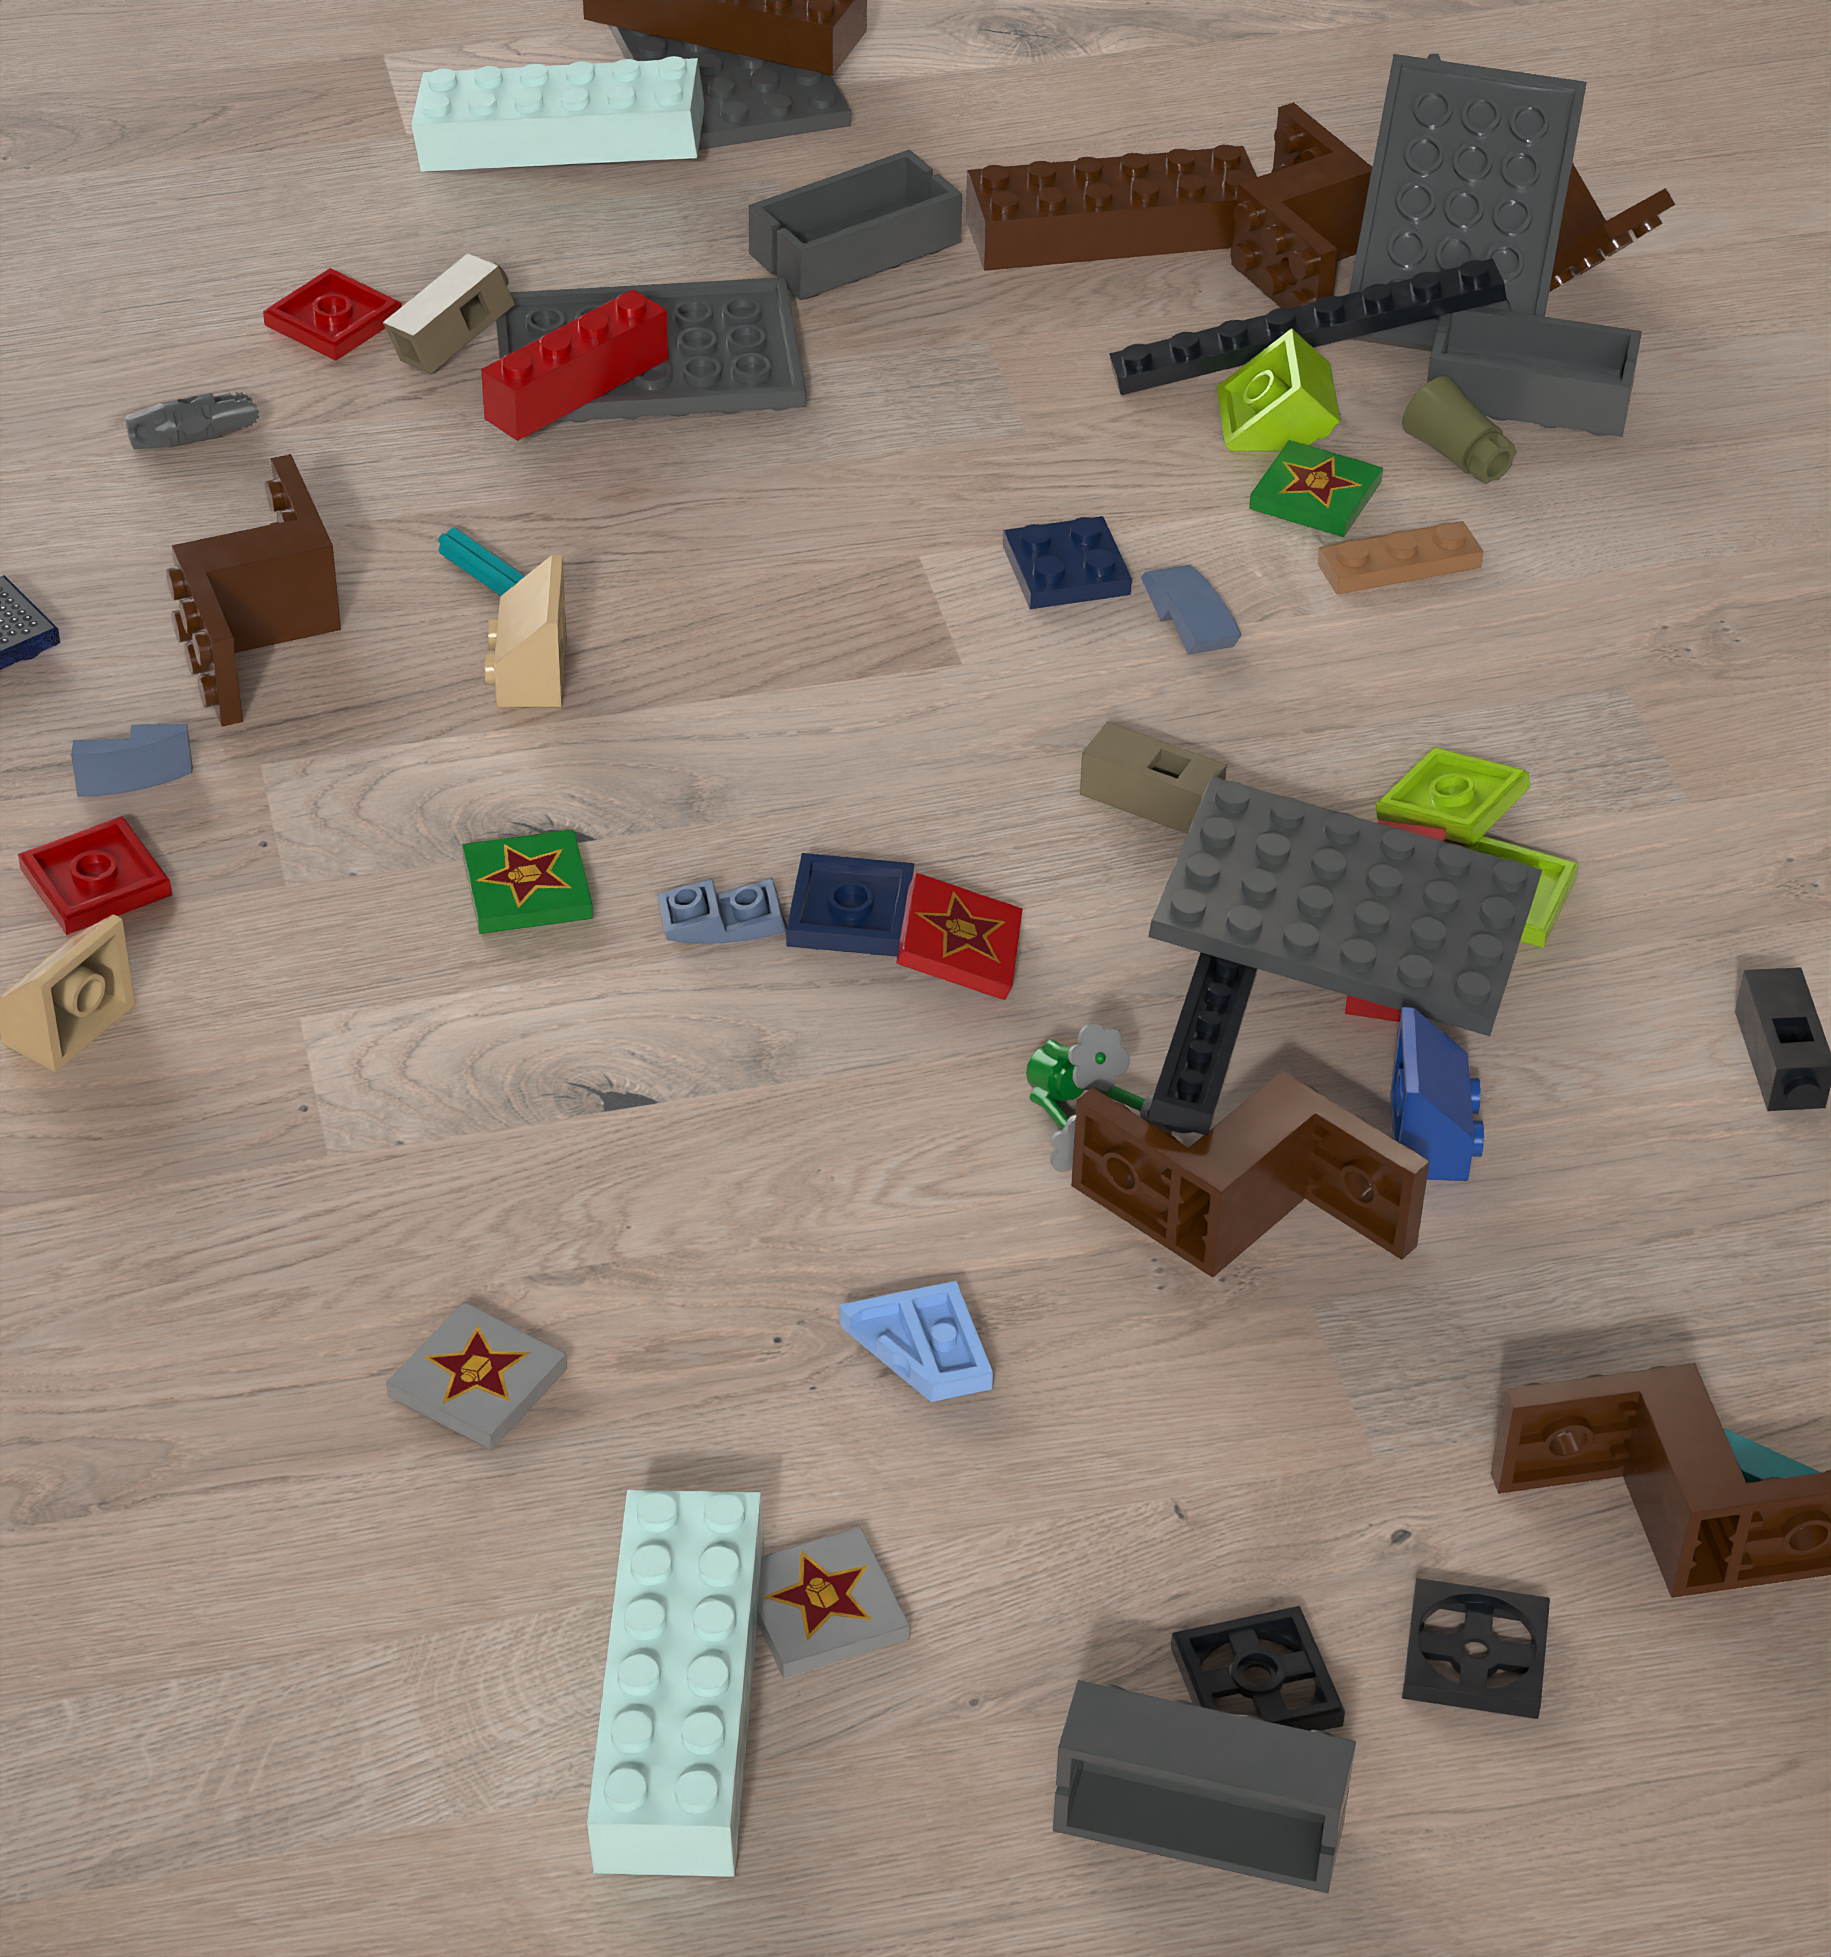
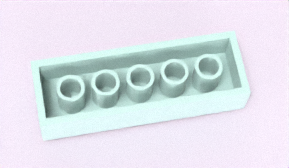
[411,56,705,172]
[587,1490,764,1877]

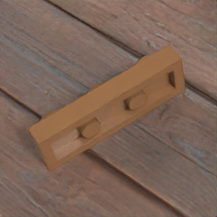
[1317,521,1483,595]

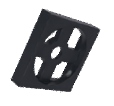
[1402,1578,1550,1719]
[1171,1606,1345,1731]

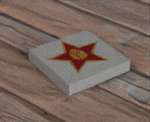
[386,1302,567,1450]
[757,1527,910,1678]

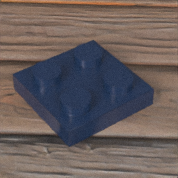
[1003,516,1132,609]
[786,853,915,957]

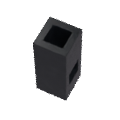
[1735,967,1831,1111]

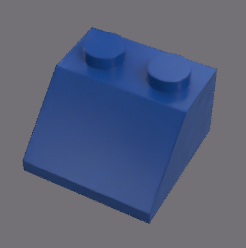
[1390,1007,1484,1181]

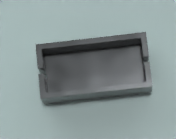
[749,149,962,300]
[1427,307,1642,437]
[1053,1680,1356,1893]

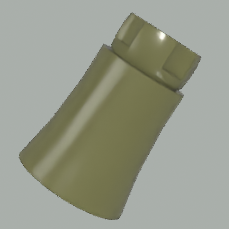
[1402,376,1517,484]

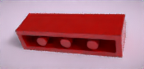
[481,289,668,441]

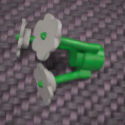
[1026,1023,1172,1172]

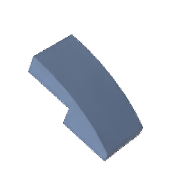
[1141,565,1242,655]
[71,724,193,797]
[657,878,786,944]

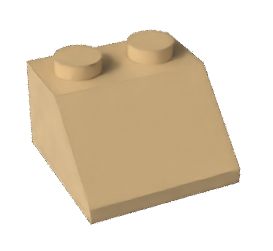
[485,555,567,707]
[0,914,135,1073]

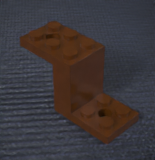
[1230,102,1372,308]
[1549,163,1675,292]
[166,454,341,727]
[1071,1071,1430,1278]
[1491,1363,1831,1598]

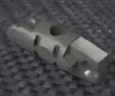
[125,392,259,449]

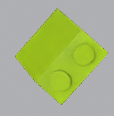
[1216,328,1340,451]

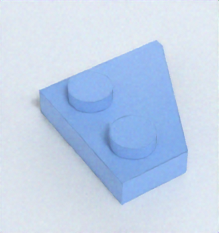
[839,1281,993,1402]

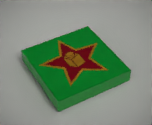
[1249,440,1383,537]
[462,829,593,934]

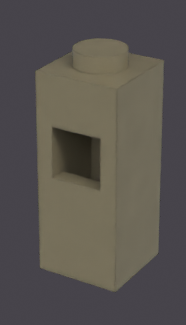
[383,253,515,374]
[1080,721,1227,834]

